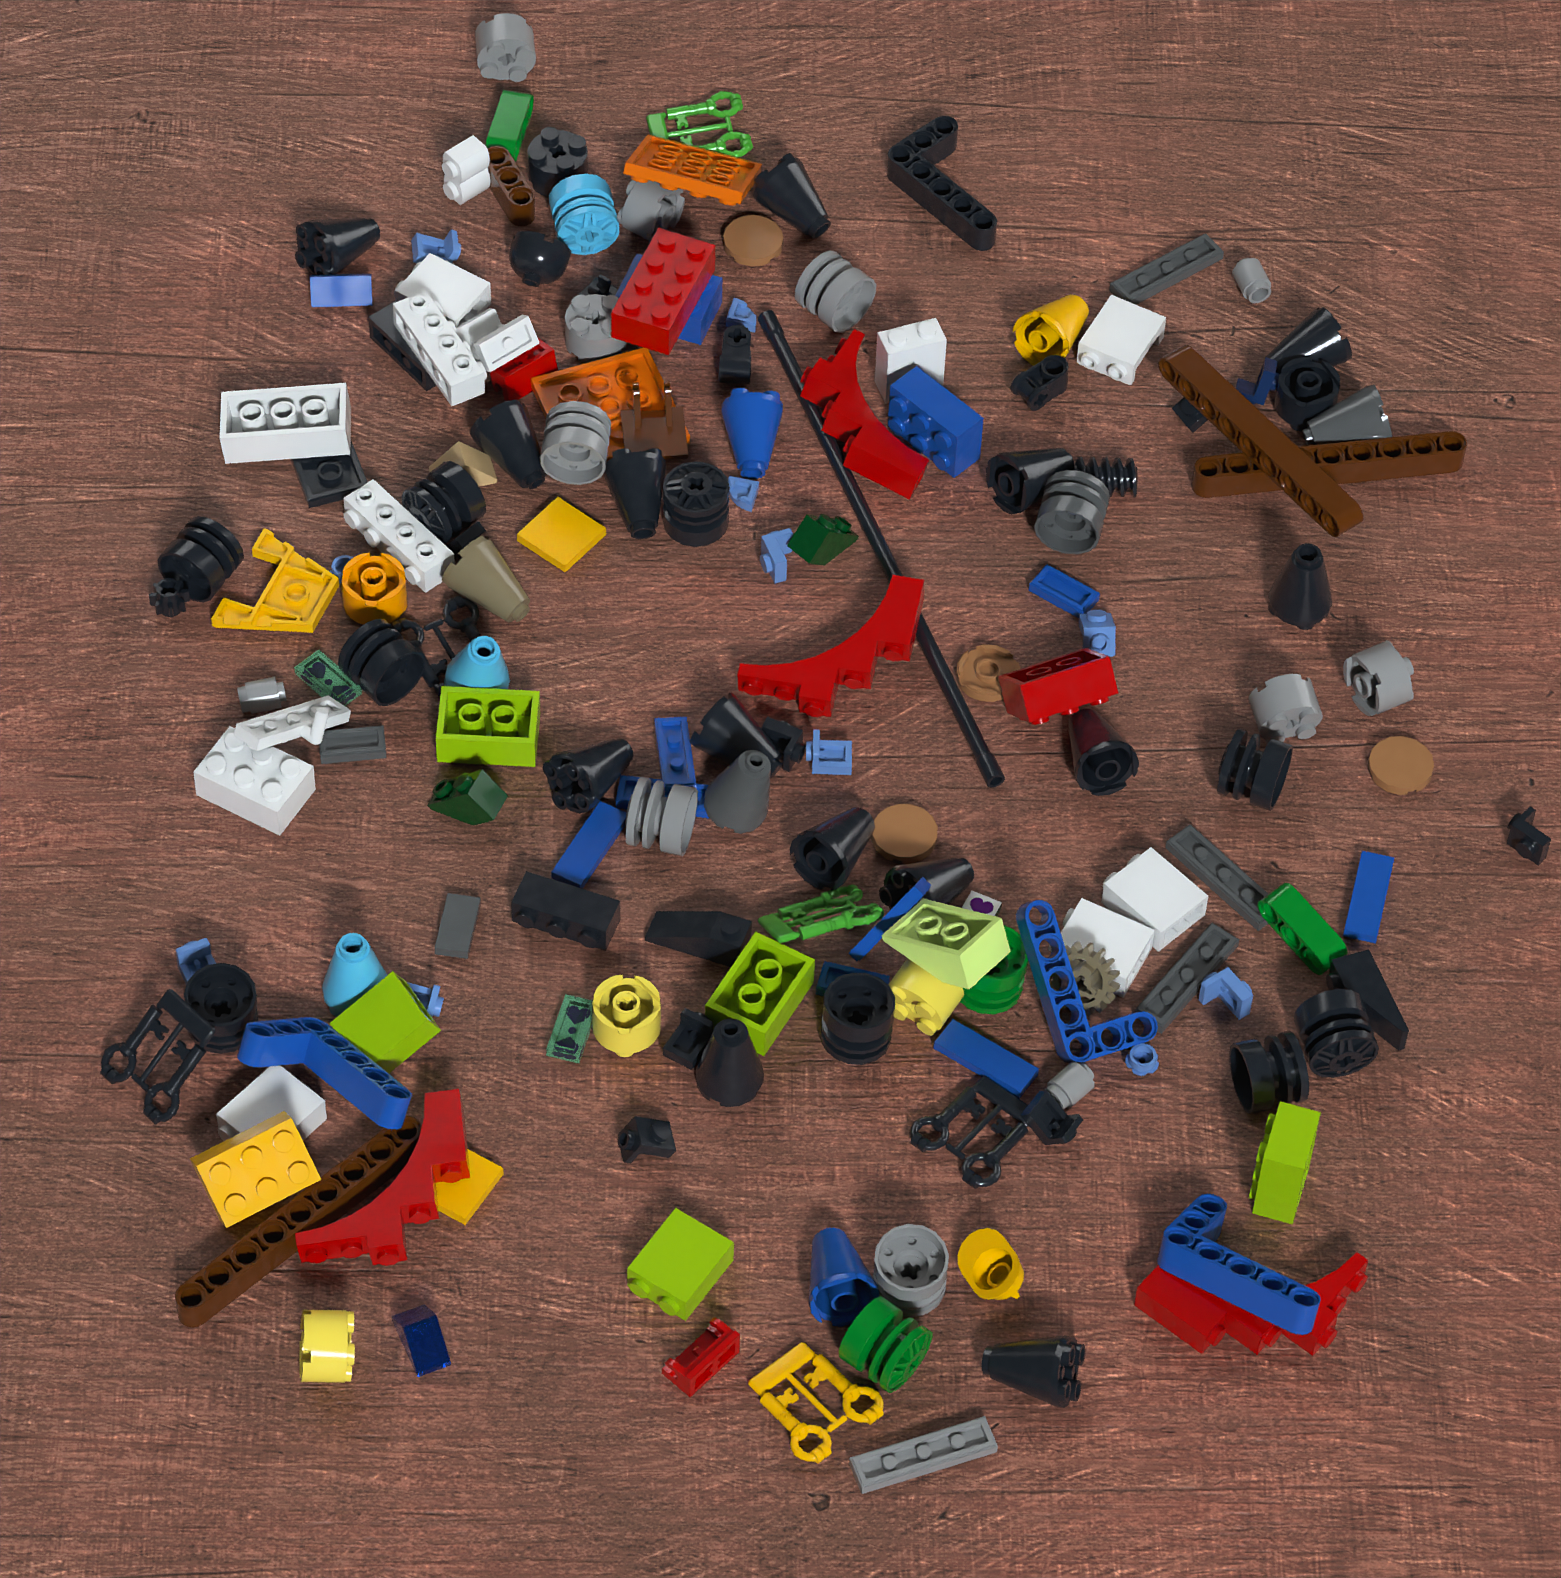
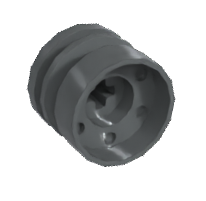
[1034,470,1110,554]

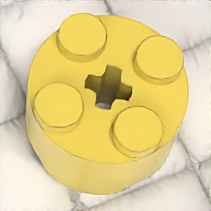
[888,958,964,1036]
[592,975,661,1058]
[299,1310,355,1383]

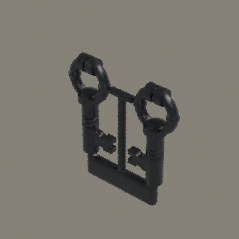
[391,595,481,698]
[100,989,216,1124]
[909,1076,1029,1189]

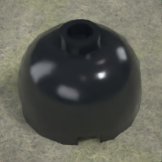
[509,231,572,287]

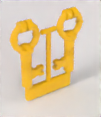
[748,1342,884,1464]

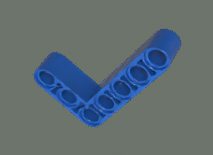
[1016,900,1158,1063]
[237,1017,412,1130]
[1157,1194,1321,1335]

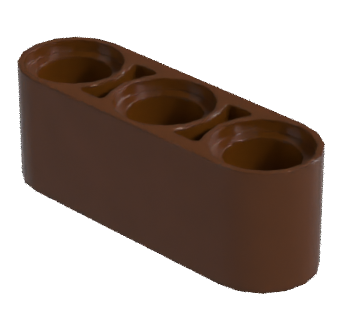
[488,146,535,226]

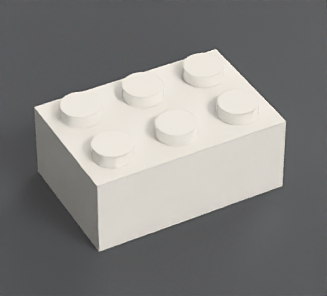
[193,726,316,836]

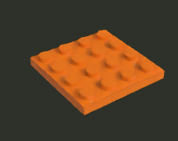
[623,134,762,206]
[530,348,690,461]

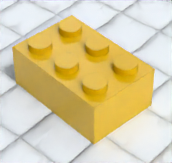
[190,1111,321,1228]

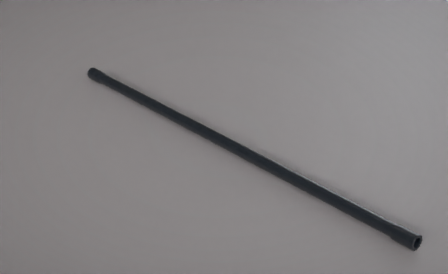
[758,310,1005,788]

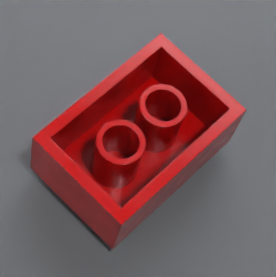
[998,648,1119,725]

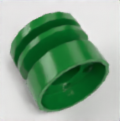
[960,925,1028,1014]
[839,1296,933,1393]

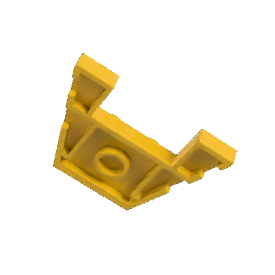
[211,528,339,633]

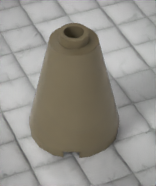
[442,536,530,622]

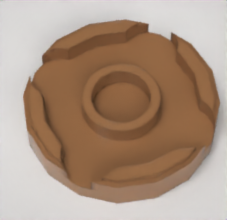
[723,215,783,267]
[956,644,1020,702]
[1368,736,1434,795]
[872,804,938,864]

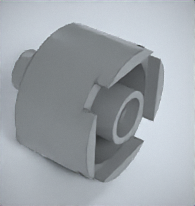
[475,13,536,82]
[617,180,685,242]
[565,294,627,363]
[1343,640,1414,716]
[1249,674,1323,744]

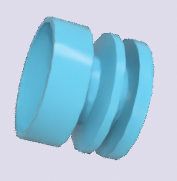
[549,174,620,255]

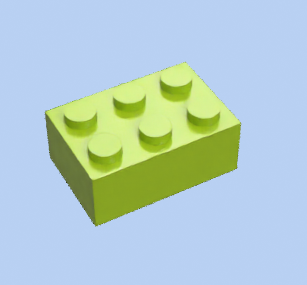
[436,686,540,767]
[705,932,815,1056]
[1249,1101,1321,1225]

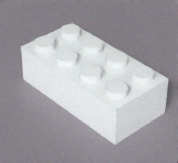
[220,383,351,464]

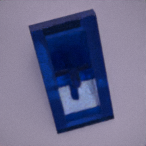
[391,1304,451,1377]

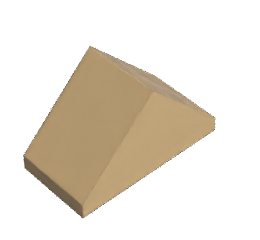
[429,441,497,487]

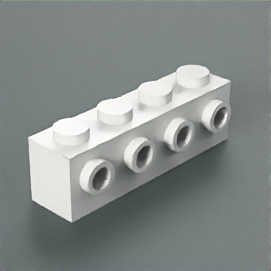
[393,290,487,407]
[343,479,455,593]

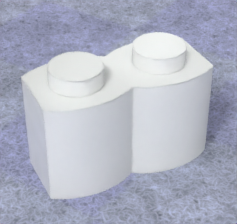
[442,135,491,205]

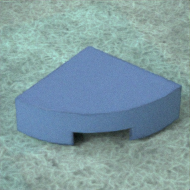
[726,298,756,333]
[728,476,759,512]

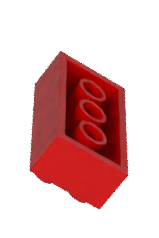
[611,228,716,355]

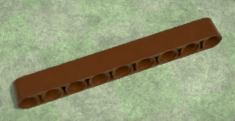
[1158,344,1363,537]
[1192,431,1467,498]
[175,1116,422,1327]

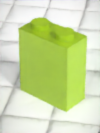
[330,971,441,1073]
[627,1208,734,1321]

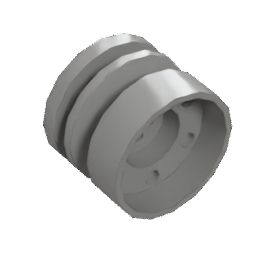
[795,250,876,333]
[540,401,611,485]
[625,777,698,856]
[873,1224,949,1318]

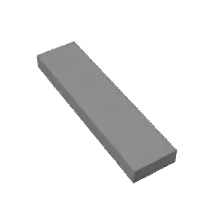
[849,1416,998,1494]

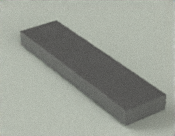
[1109,233,1224,305]
[1165,824,1268,931]
[1134,923,1239,1034]

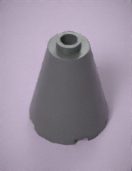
[1302,384,1392,446]
[704,750,771,834]

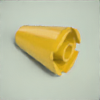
[1013,294,1089,365]

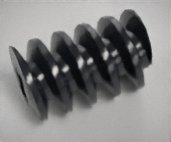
[1073,456,1138,498]

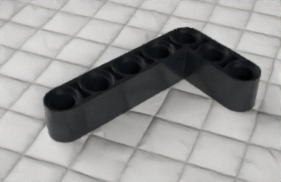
[887,116,997,251]

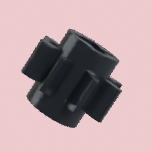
[149,577,190,618]

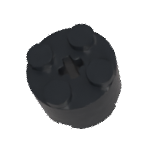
[527,127,588,197]
[1274,357,1340,431]

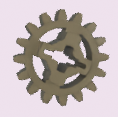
[1049,941,1120,1016]

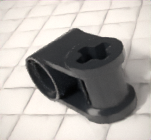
[719,325,751,384]
[1010,355,1069,411]

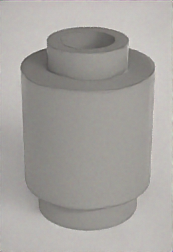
[1232,258,1271,303]
[237,676,287,714]
[1044,1061,1095,1110]

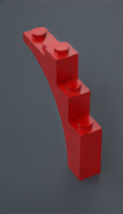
[800,329,930,499]
[737,575,925,717]
[295,1089,470,1266]
[1134,1252,1368,1356]

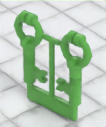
[646,91,753,158]
[758,884,884,943]

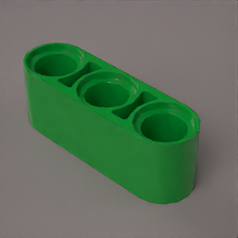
[485,90,534,162]
[1257,883,1348,975]

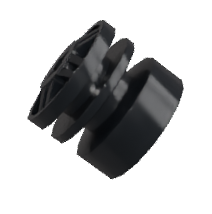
[402,461,486,544]
[663,461,730,547]
[157,516,244,603]
[338,619,426,706]
[1217,728,1293,811]
[184,963,258,1054]
[821,973,895,1065]
[1294,989,1379,1078]
[1229,1031,1309,1114]

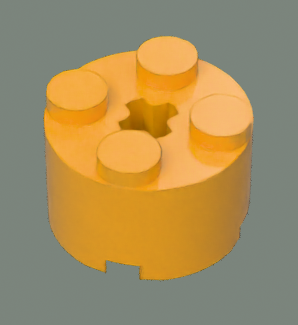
[341,553,407,625]

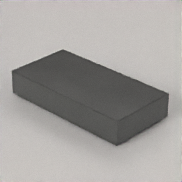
[319,725,387,764]
[435,893,481,959]

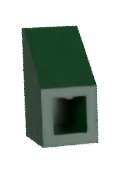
[787,514,859,566]
[427,770,508,826]

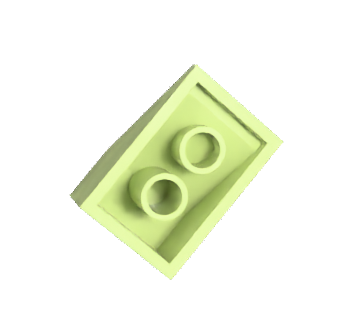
[881,898,1011,989]

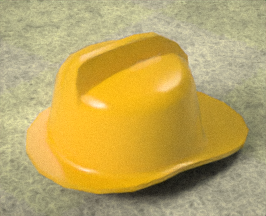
[958,1228,1024,1300]

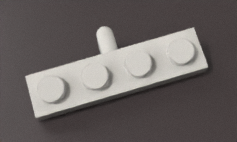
[234,695,351,751]

